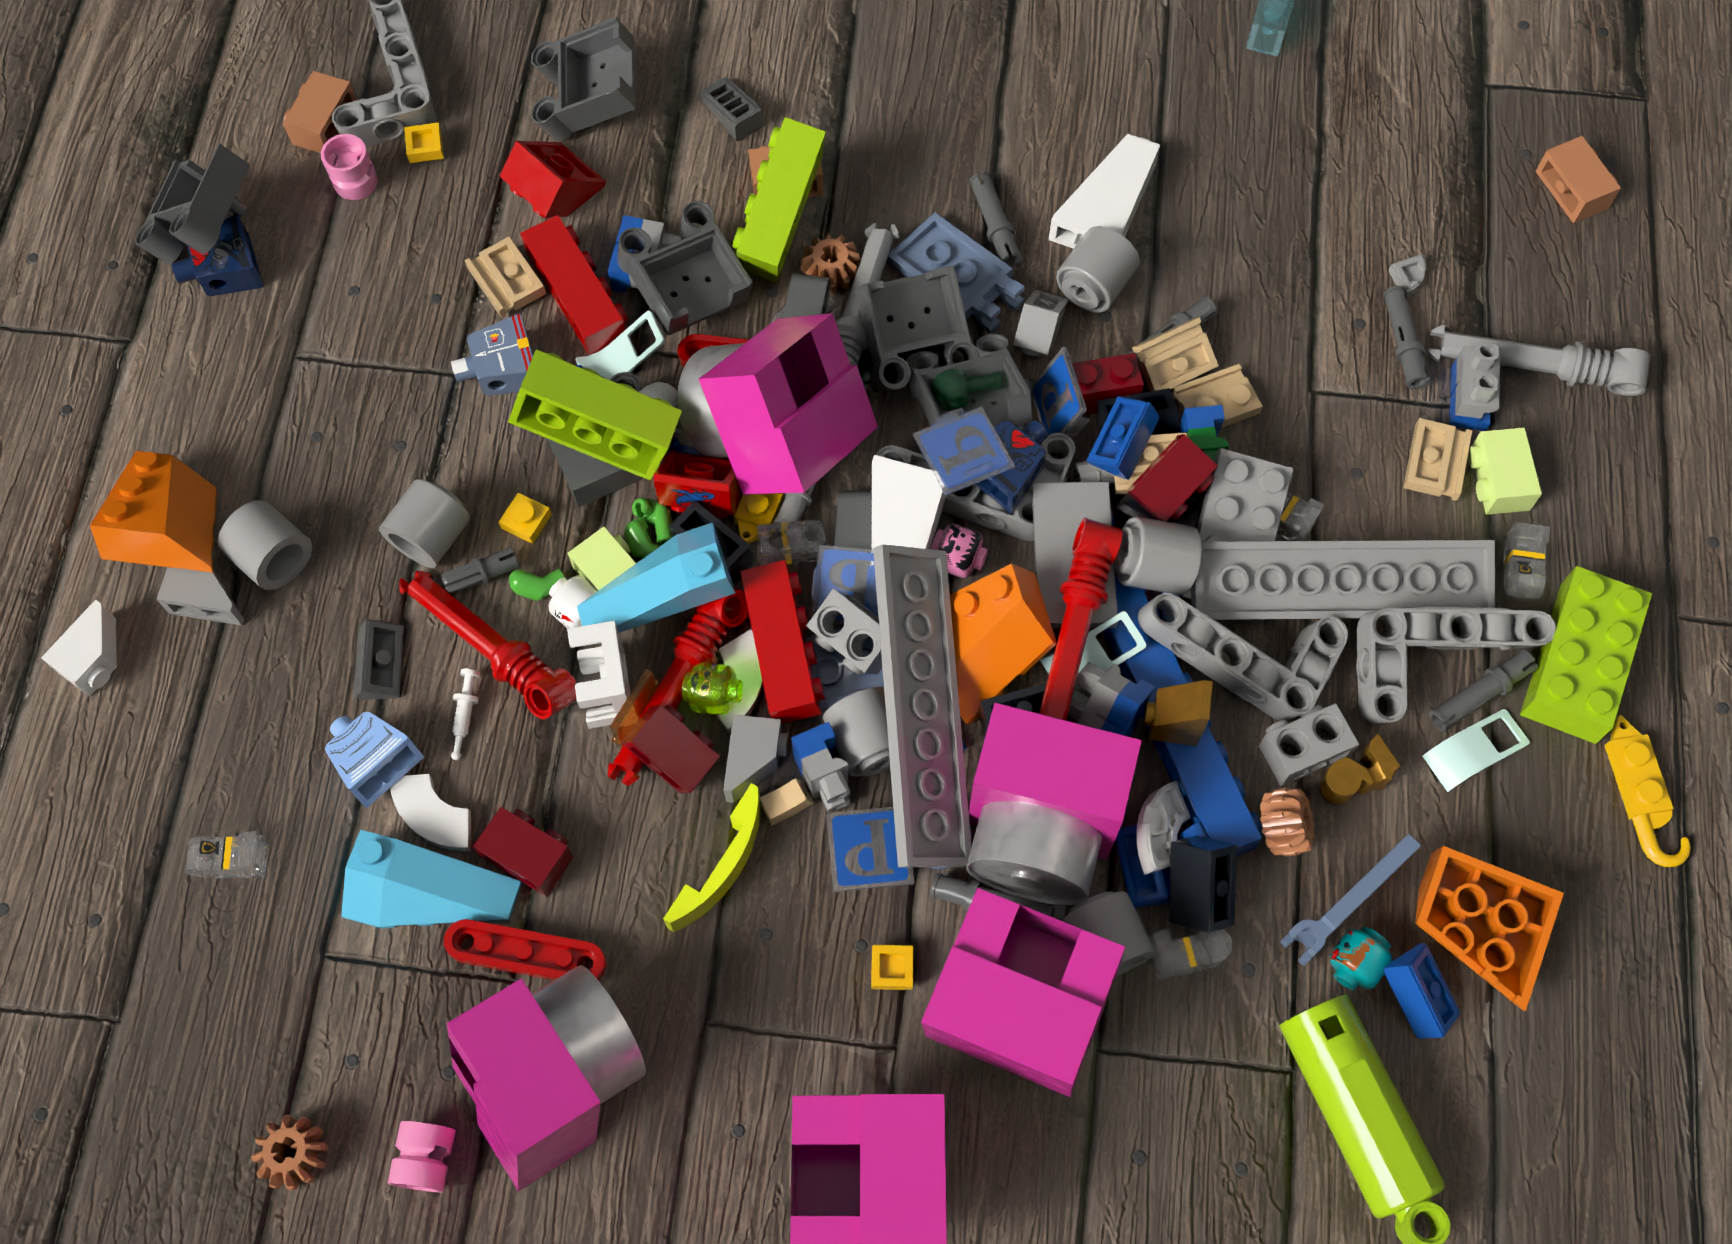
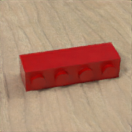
[520,215,629,355]
[740,560,825,724]

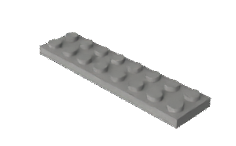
[1191,540,1495,620]
[873,544,972,868]

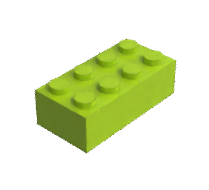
[732,117,826,283]
[508,349,682,481]
[1520,566,1652,744]

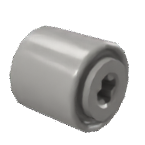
[1056,226,1140,313]
[379,479,470,568]
[218,500,312,590]
[1114,517,1202,595]
[822,686,890,777]
[1062,891,1156,976]

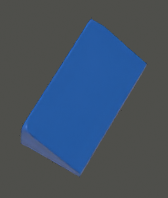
[1086,396,1159,480]
[1116,824,1171,909]
[1384,943,1460,1039]

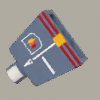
[451,313,533,396]

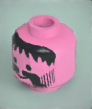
[931,524,988,578]

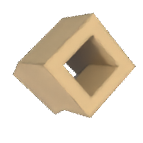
[760,778,814,826]

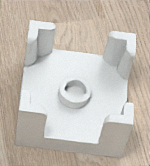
[567,621,635,729]

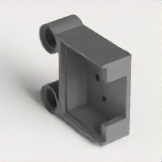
[531,17,636,142]
[135,144,250,264]
[617,201,753,336]
[855,265,979,392]
[906,334,1032,441]
[544,372,672,508]

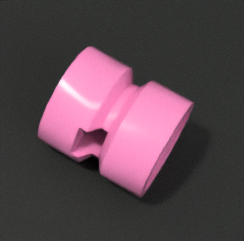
[321,134,378,200]
[387,1121,456,1192]

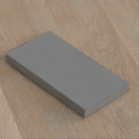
[1032,482,1118,628]

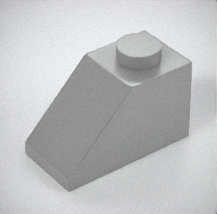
[1013,290,1069,357]
[156,567,245,626]
[723,715,789,803]

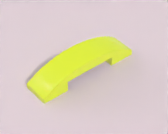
[663,783,761,932]

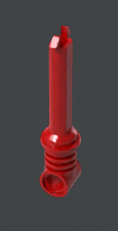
[1039,517,1123,721]
[399,570,577,719]
[608,588,748,786]

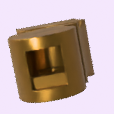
[1320,734,1401,805]

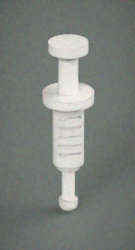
[451,669,480,760]

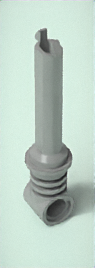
[835,223,900,366]
[1427,325,1651,396]

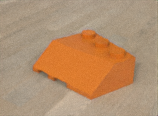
[90,451,217,573]
[950,563,1057,725]
[1415,846,1564,1011]

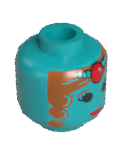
[1329,927,1393,991]

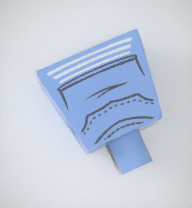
[325,712,424,809]

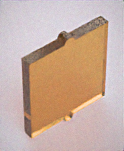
[610,669,658,749]

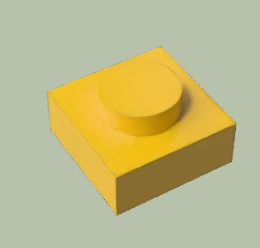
[404,122,444,163]
[498,493,552,544]
[871,945,913,990]

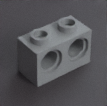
[806,588,882,675]
[1259,703,1359,787]

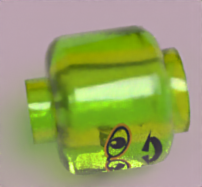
[682,663,743,716]

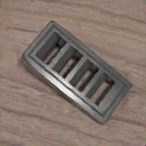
[698,77,765,141]

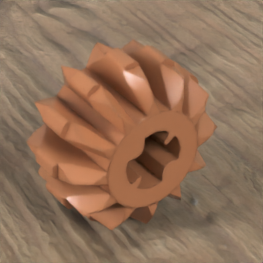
[801,233,861,295]
[1260,788,1315,857]
[251,1115,329,1191]

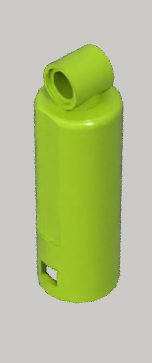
[1279,994,1450,1244]

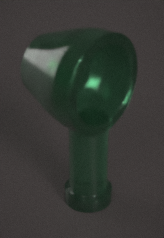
[932,369,1002,411]

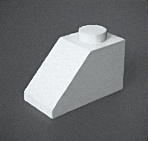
[41,600,117,697]

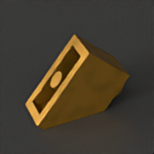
[1143,680,1213,746]

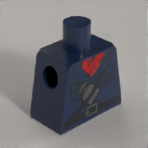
[171,214,265,296]
[958,420,1048,514]

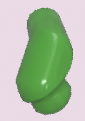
[632,497,673,545]
[624,518,661,559]
[509,568,564,601]

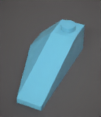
[577,522,735,633]
[341,830,523,929]

